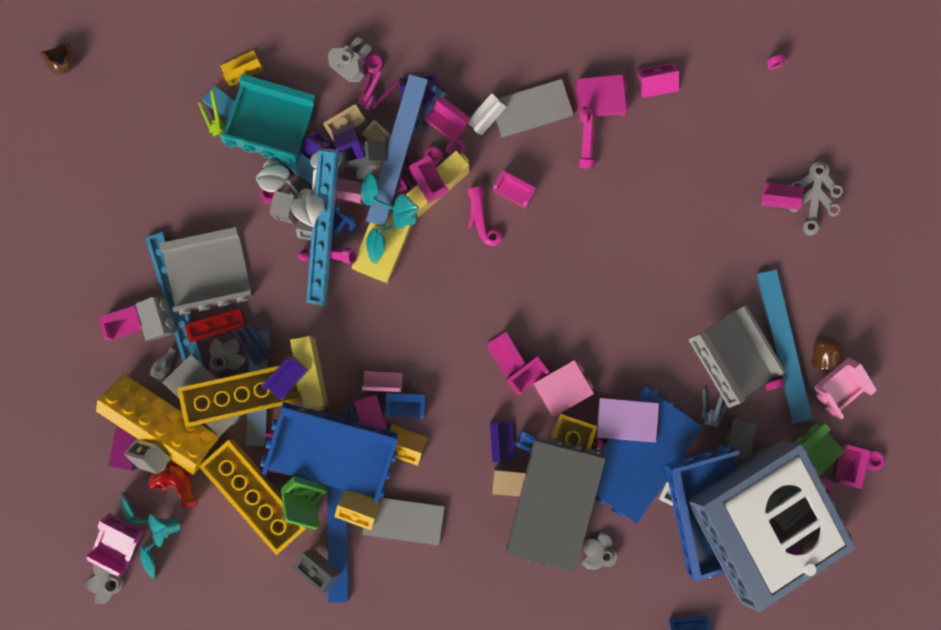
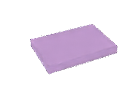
[596,398,659,443]

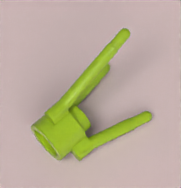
[198,90,228,137]

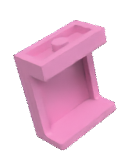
[814,357,877,420]
[533,360,594,417]

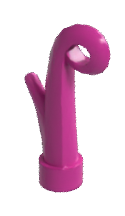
[579,106,596,168]
[468,187,502,246]
[297,244,358,264]

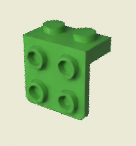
[794,423,844,476]
[281,476,328,530]

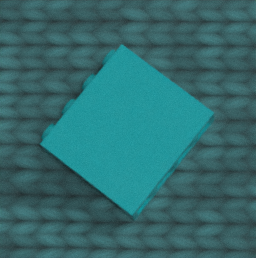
[220,74,316,164]

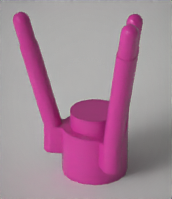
[357,71,400,112]

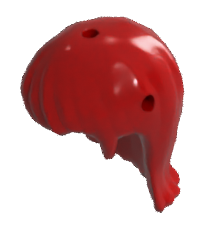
[148,462,198,508]

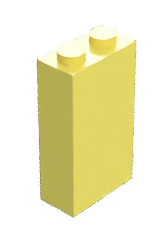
[406,151,469,218]
[351,209,412,284]
[290,336,329,411]

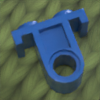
[332,203,358,243]

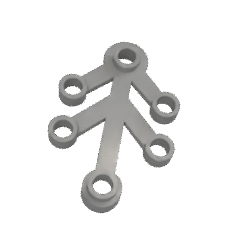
[789,162,843,236]

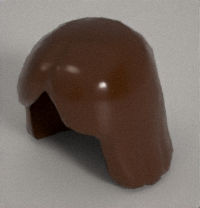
[39,42,75,75]
[811,337,844,370]

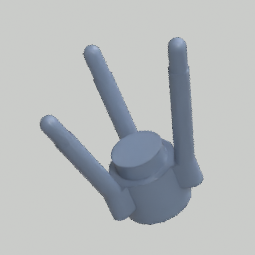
[701,388,728,427]

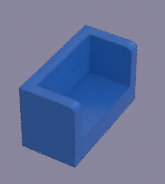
[385,393,426,418]

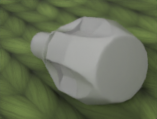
[150,348,177,382]

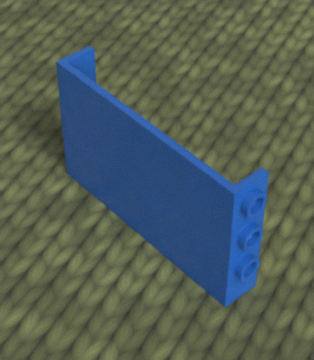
[595,386,703,524]
[260,402,398,504]
[665,445,741,581]

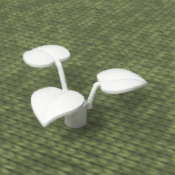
[255,149,343,227]

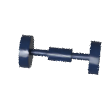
[415,83,449,132]

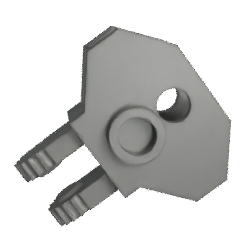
[328,37,372,82]

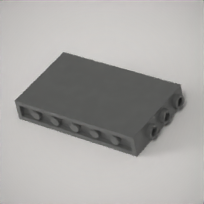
[506,437,606,572]

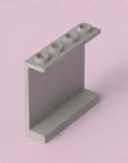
[159,227,252,315]
[688,305,786,408]

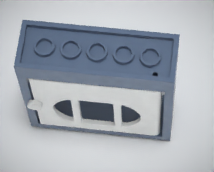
[687,441,856,613]

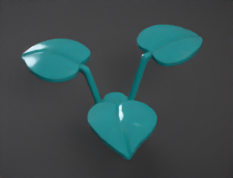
[361,172,419,264]
[121,492,180,579]

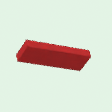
[184,308,246,343]

